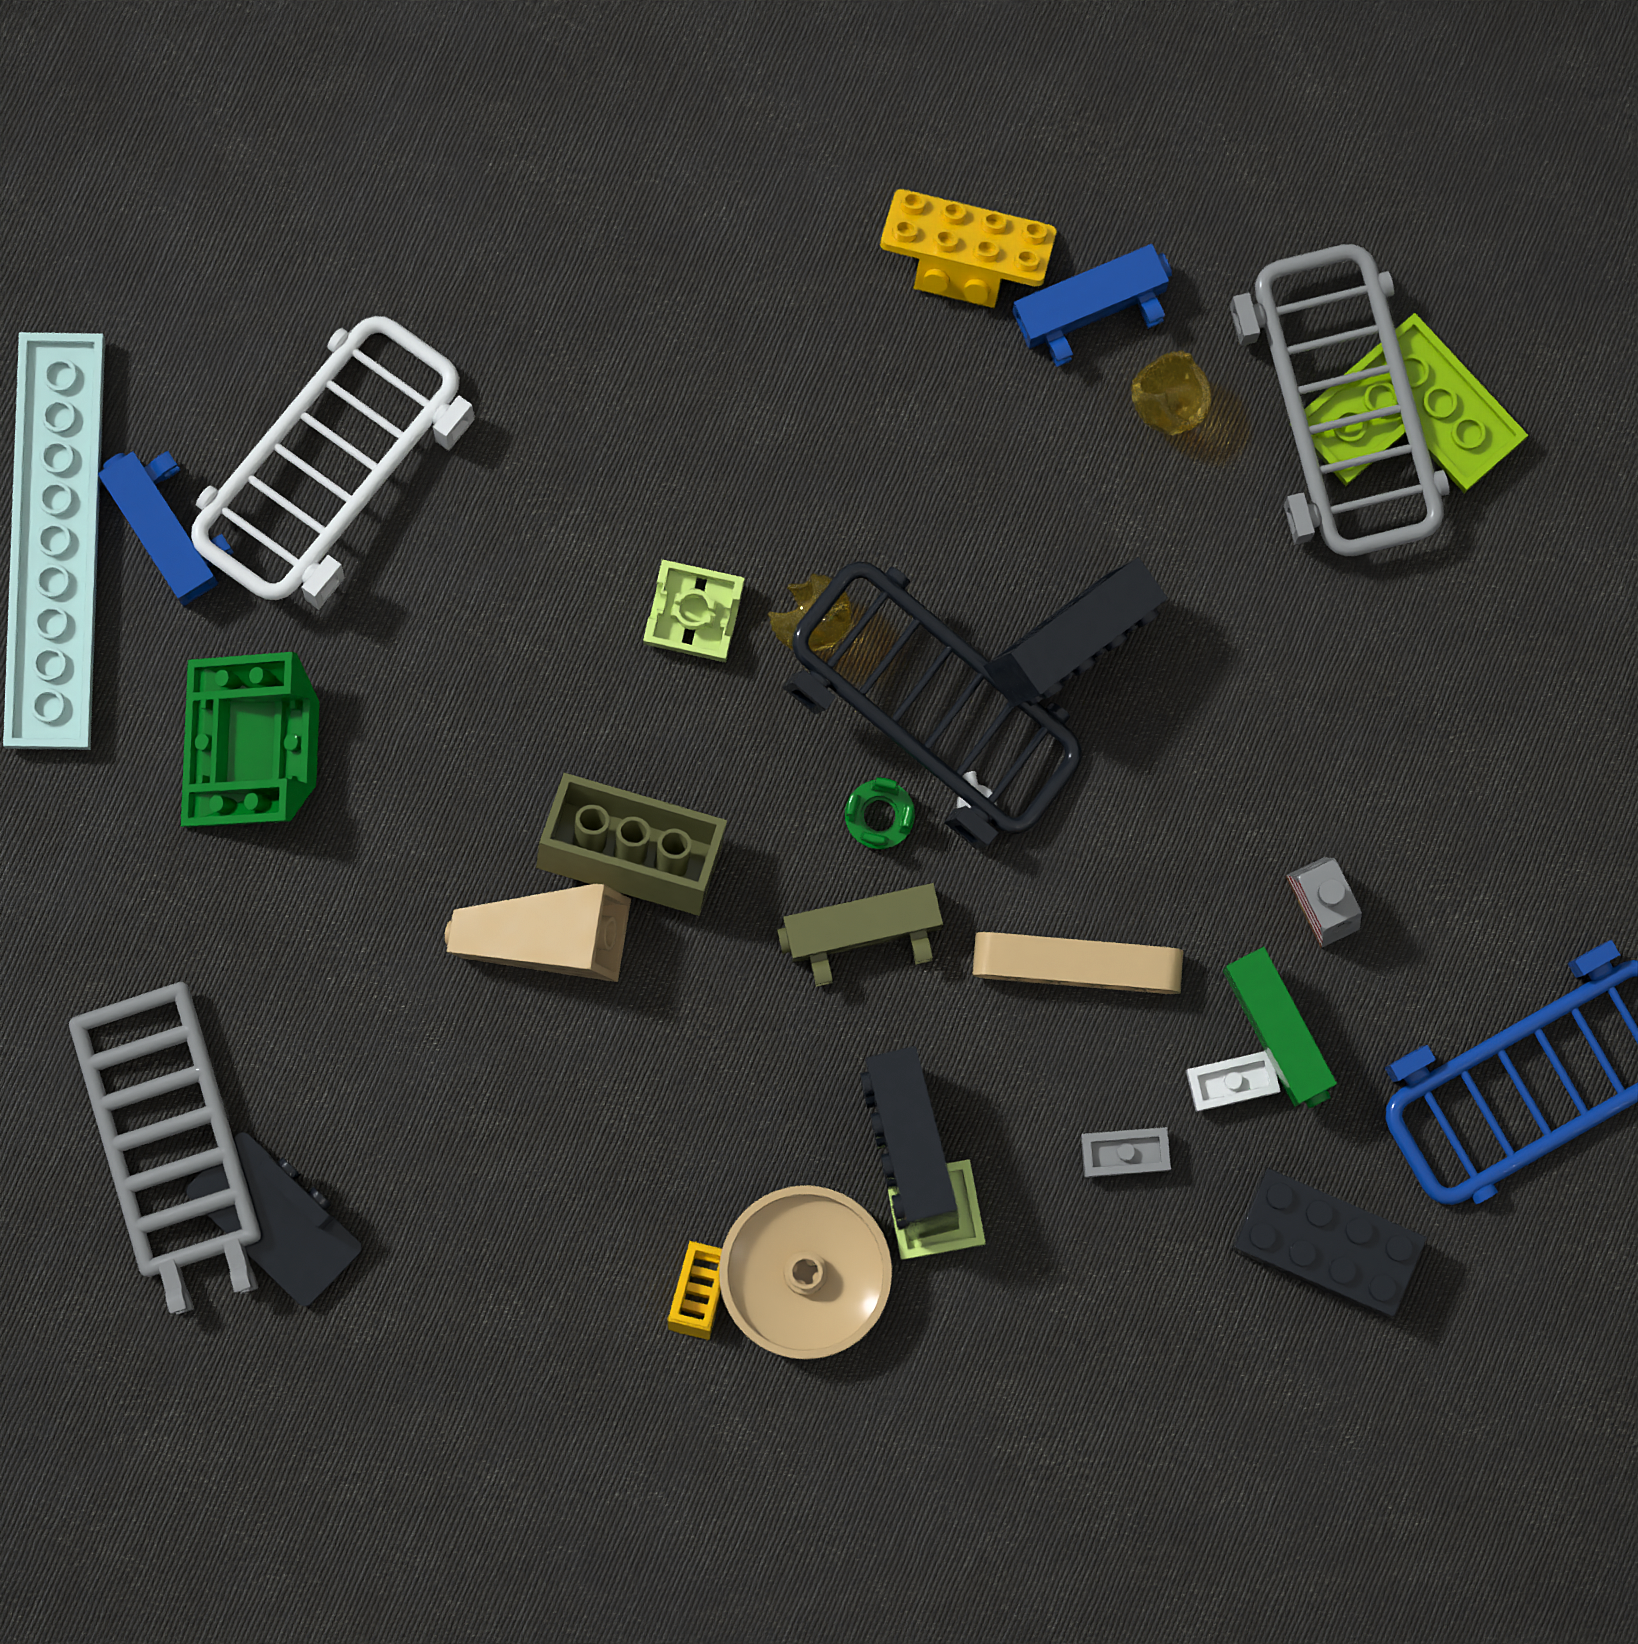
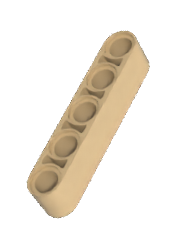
[972,932,1184,994]

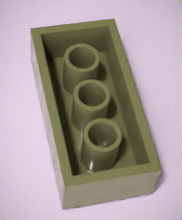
[536,773,727,916]

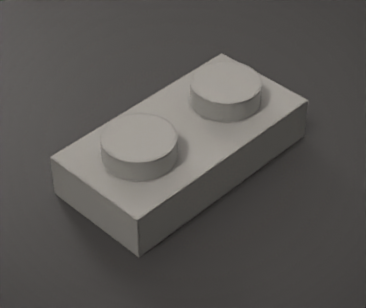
[1081,1127,1171,1178]

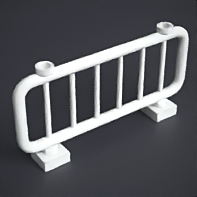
[191,316,475,610]

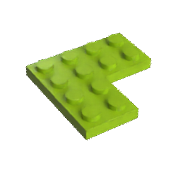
[1290,313,1528,493]

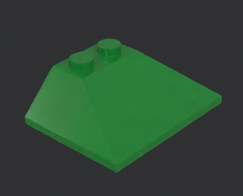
[181,652,320,828]

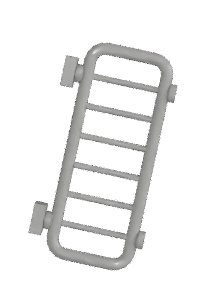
[1230,244,1449,556]

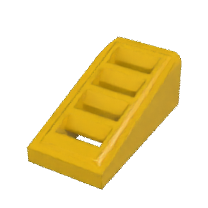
[668,1241,722,1340]

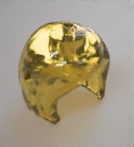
[1131,350,1212,435]
[768,574,852,652]

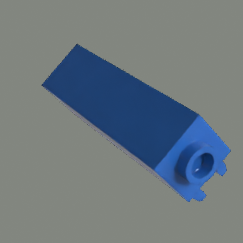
[1012,244,1172,367]
[97,451,234,607]

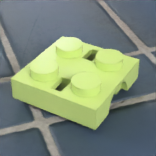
[643,560,745,662]

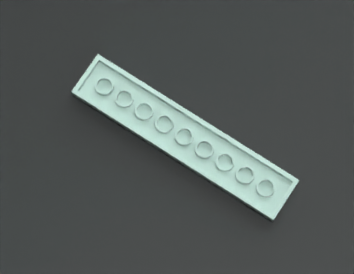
[3,332,105,750]

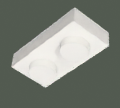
[1186,1051,1281,1112]

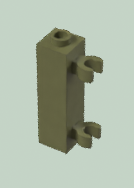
[777,883,943,987]

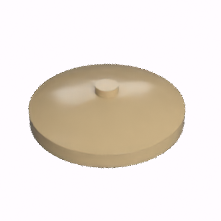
[719,1186,892,1359]

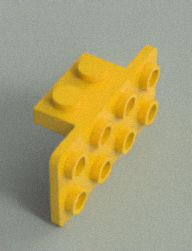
[880,189,1056,308]

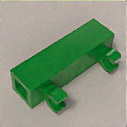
[1223,947,1337,1109]

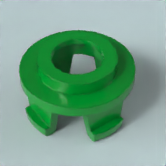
[845,777,915,850]

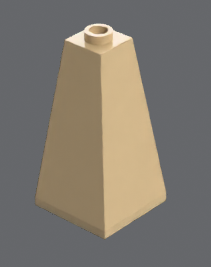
[445,884,631,982]

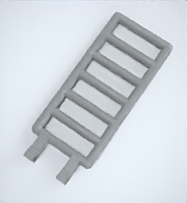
[69,982,261,1315]

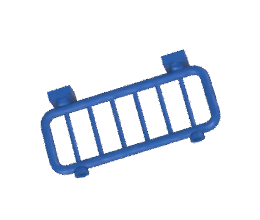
[1384,940,1638,1205]

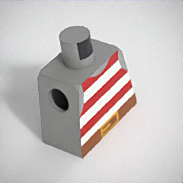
[1286,857,1362,948]

